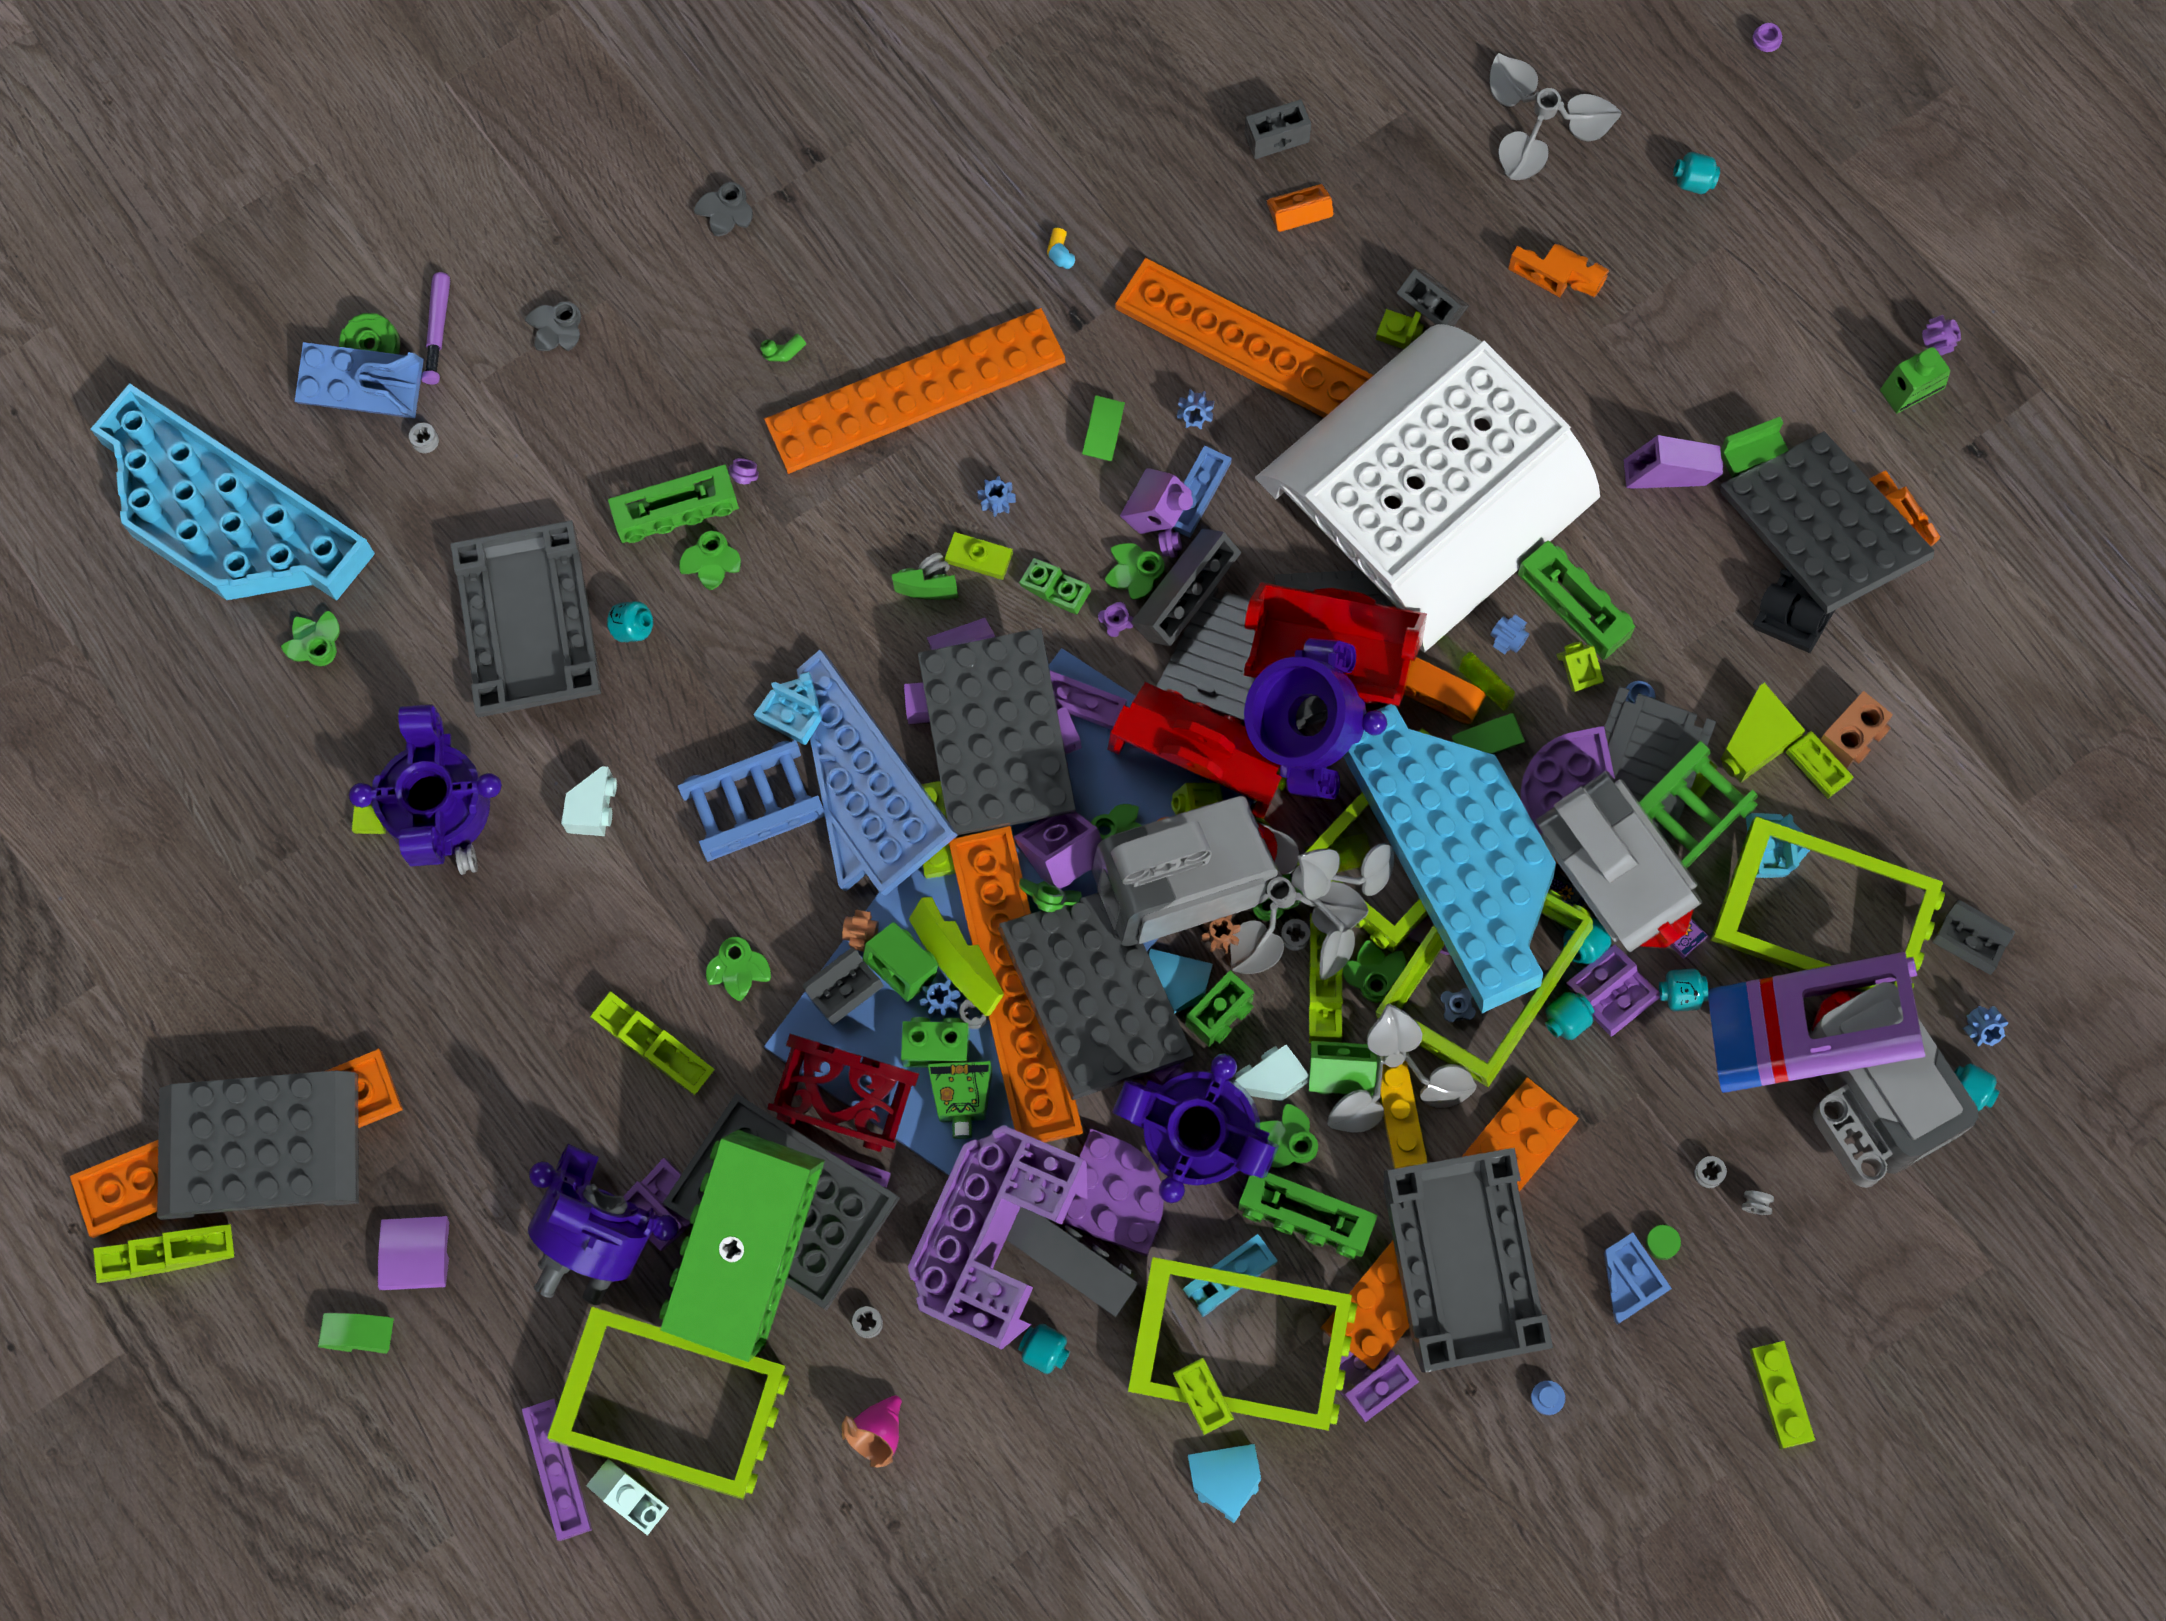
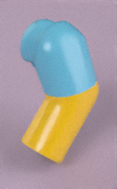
[1047,228,1075,269]

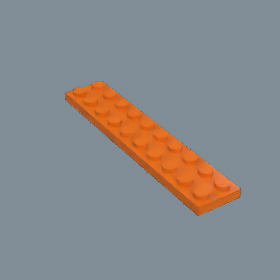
[1115,257,1374,418]
[764,308,1066,474]
[949,826,1083,1143]
[70,1049,403,1238]
[1321,1077,1579,1371]

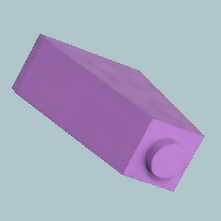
[1624,435,1723,489]

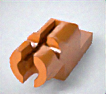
[1508,244,1609,297]
[1869,470,1941,546]

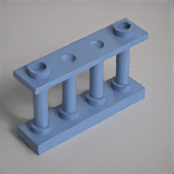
[677,740,825,862]

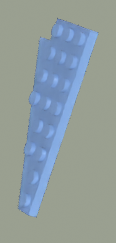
[797,650,958,896]

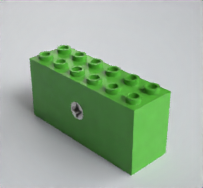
[659,1130,825,1362]

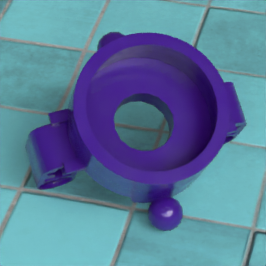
[1244,638,1388,799]
[349,704,502,867]
[1112,1054,1279,1203]

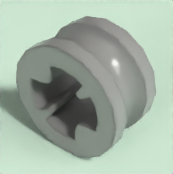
[408,423,439,453]
[918,552,950,580]
[455,844,478,875]
[1281,919,1310,951]
[959,999,989,1029]
[1694,1156,1727,1188]
[1742,1191,1774,1215]
[852,1306,883,1338]

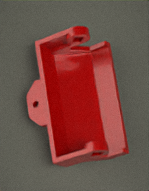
[1243,582,1427,706]
[1107,682,1282,819]

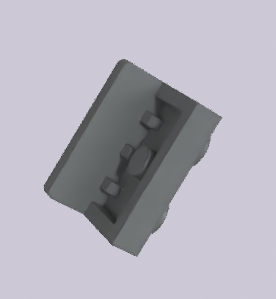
[1933,900,2015,975]
[802,947,884,1026]

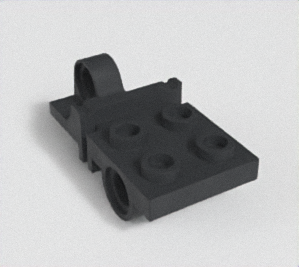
[1753,568,1835,653]

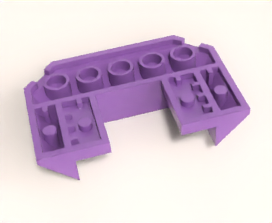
[908,1125,1088,1349]

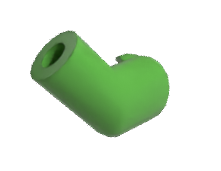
[760,334,806,362]

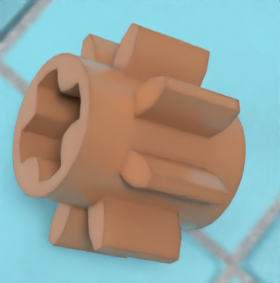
[842,910,879,951]
[1201,915,1241,954]

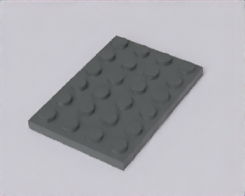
[1720,431,1934,614]
[918,628,1076,836]
[998,893,1194,1100]
[662,1093,900,1311]

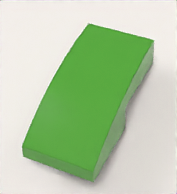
[1082,395,1125,462]
[1019,558,1091,615]
[892,568,958,600]
[1451,713,1525,754]
[318,1313,394,1354]

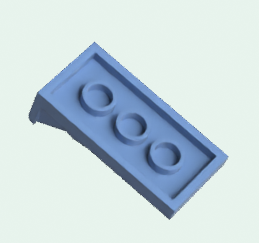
[295,342,424,418]

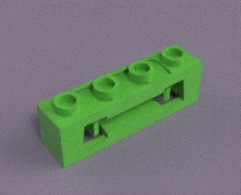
[608,464,739,543]
[1518,540,1635,661]
[1238,1173,1378,1259]

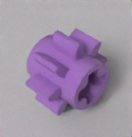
[1922,315,1961,356]

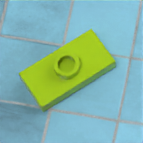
[945,532,1013,580]
[1785,731,1854,799]
[1173,1358,1234,1435]

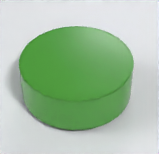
[1646,1225,1681,1260]

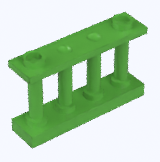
[1639,741,1758,869]

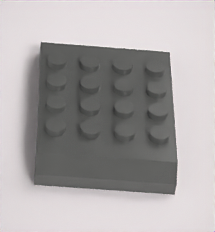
[450,520,601,718]
[157,1070,359,1220]
[1383,1148,1553,1372]

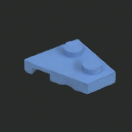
[1604,1232,1672,1325]

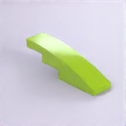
[909,897,1004,1016]
[1309,913,1343,1043]
[589,991,715,1095]
[93,1224,234,1283]

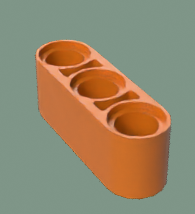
[1404,657,1486,724]

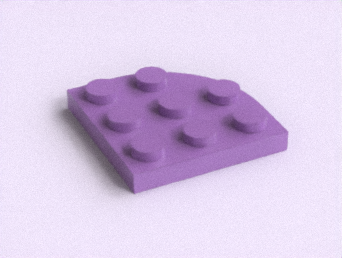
[1521,726,1615,834]
[1062,1129,1164,1257]

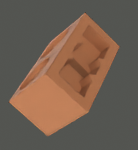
[1820,691,1893,769]

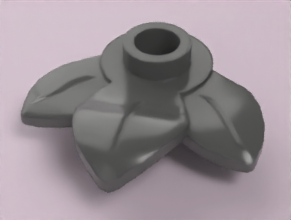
[694,182,753,237]
[525,302,581,351]

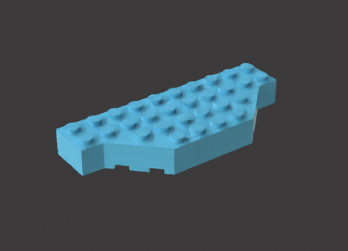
[91,383,375,601]
[1343,704,1556,1013]

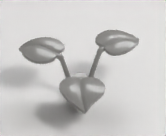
[1489,53,1622,180]
[1230,823,1369,974]
[1291,843,1394,980]
[1327,1004,1477,1133]

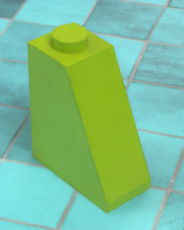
[1721,682,1805,783]

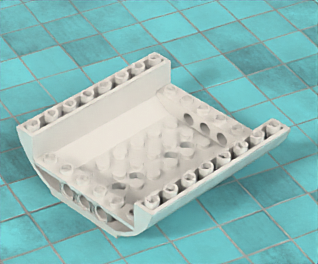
[1255,324,1600,653]

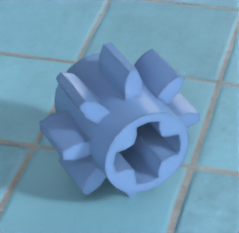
[1177,390,1214,429]
[977,476,1016,517]
[1490,615,1529,655]
[920,978,960,1019]
[1963,1006,2008,1046]

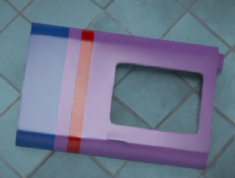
[1708,952,1926,1093]

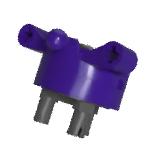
[528,1144,679,1305]

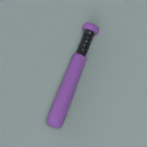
[421,272,450,385]

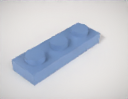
[1172,445,1232,538]

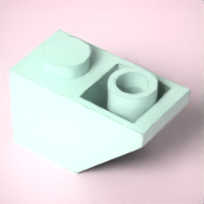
[561,766,617,836]
[1234,1045,1310,1101]
[586,1459,669,1535]

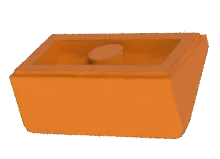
[1266,184,1333,232]

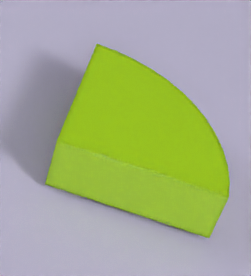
[352,805,386,834]

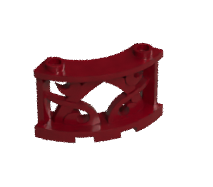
[767,1034,919,1152]

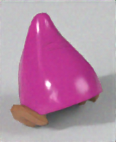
[842,1395,902,1467]

